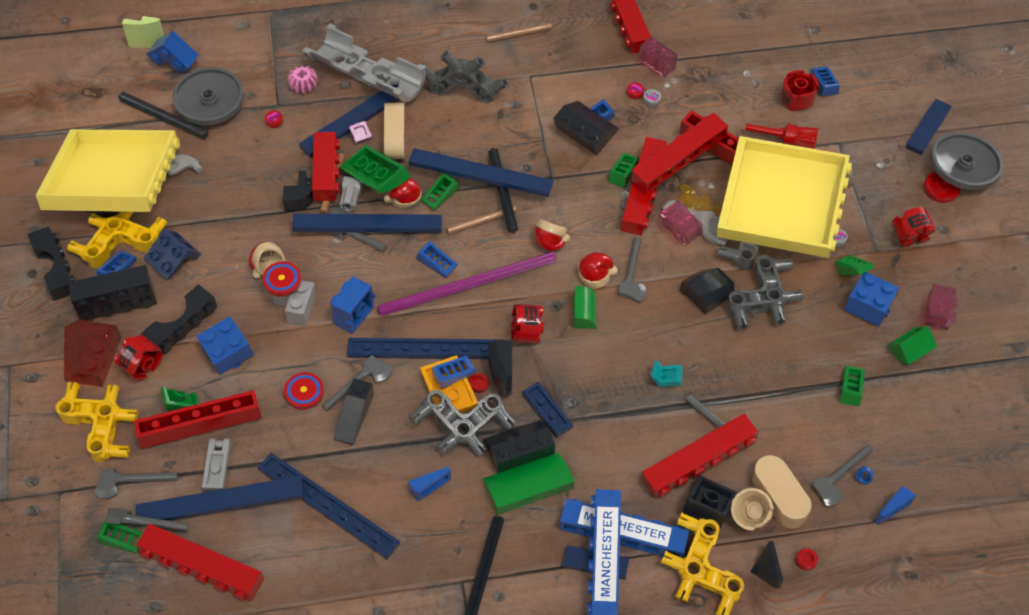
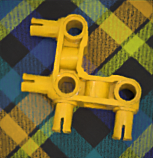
[67,211,167,268]
[55,382,139,463]
[661,513,744,615]

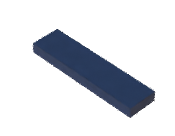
[906,99,952,155]

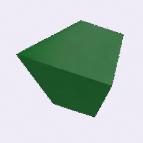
[161,387,199,412]

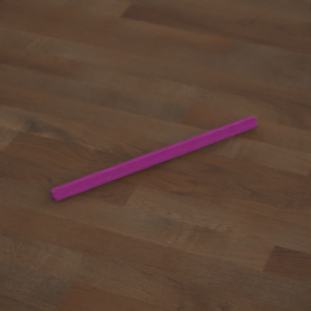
[378,251,556,316]

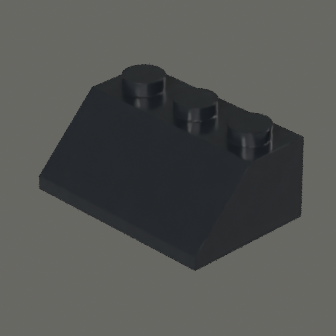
[553,101,619,155]
[484,420,555,473]

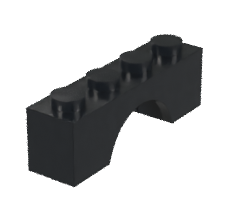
[27,226,75,301]
[140,284,217,354]

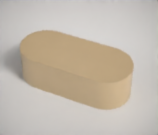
[384,103,405,160]
[752,455,811,529]

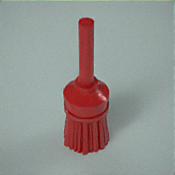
[745,123,818,149]

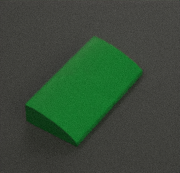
[339,145,411,193]
[483,452,575,515]

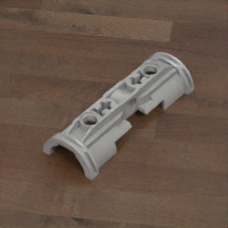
[302,23,426,102]

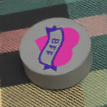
[643,89,661,107]
[833,228,848,247]

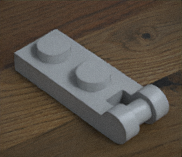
[202,438,231,491]

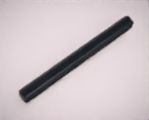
[118,91,209,140]
[488,148,518,234]
[465,515,504,615]

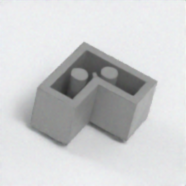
[273,280,316,327]

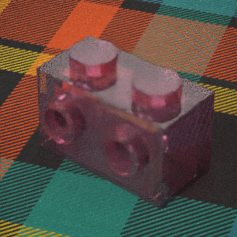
[639,37,678,78]
[661,199,703,246]
[925,284,958,330]

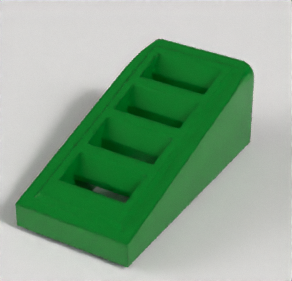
[609,153,640,187]
[421,173,460,210]
[835,255,874,276]
[840,366,865,407]
[97,519,143,554]

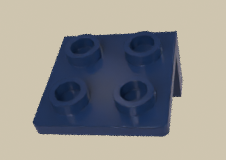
[144,228,201,280]

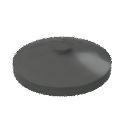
[172,67,244,125]
[930,132,1004,190]

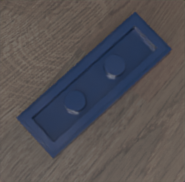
[522,381,573,438]
[563,545,629,580]

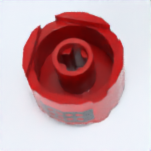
[780,70,819,111]
[891,207,936,248]
[511,304,544,344]
[114,335,163,381]

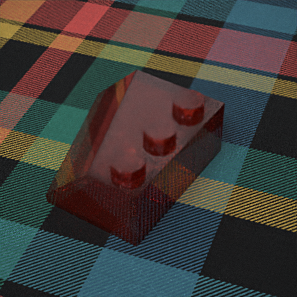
[64,319,121,387]

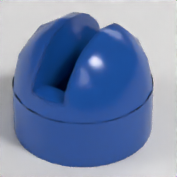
[856,466,874,484]

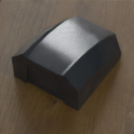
[680,268,735,315]
[488,340,512,397]
[682,475,738,531]

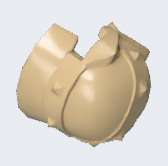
[731,488,774,531]

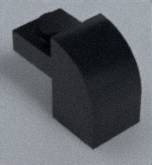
[283,171,314,212]

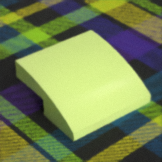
[122,16,164,48]

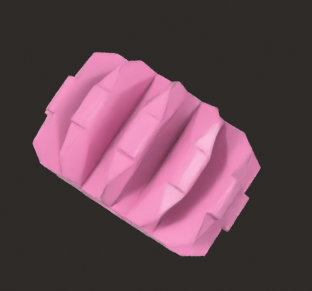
[288,65,318,94]

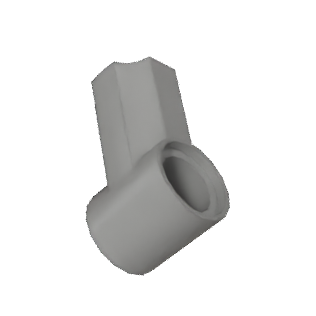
[340,176,363,212]

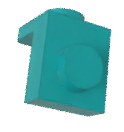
[651,361,683,387]

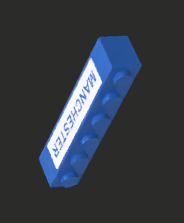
[587,489,621,615]
[559,499,689,558]

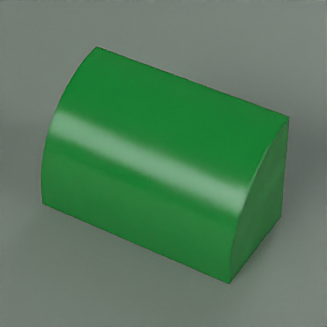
[574,286,597,329]
[888,326,937,365]

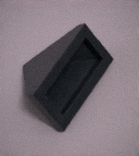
[750,541,783,589]

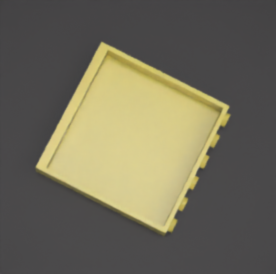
[36,129,180,212]
[717,136,852,258]

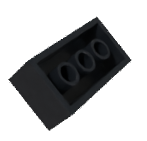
[68,265,157,322]

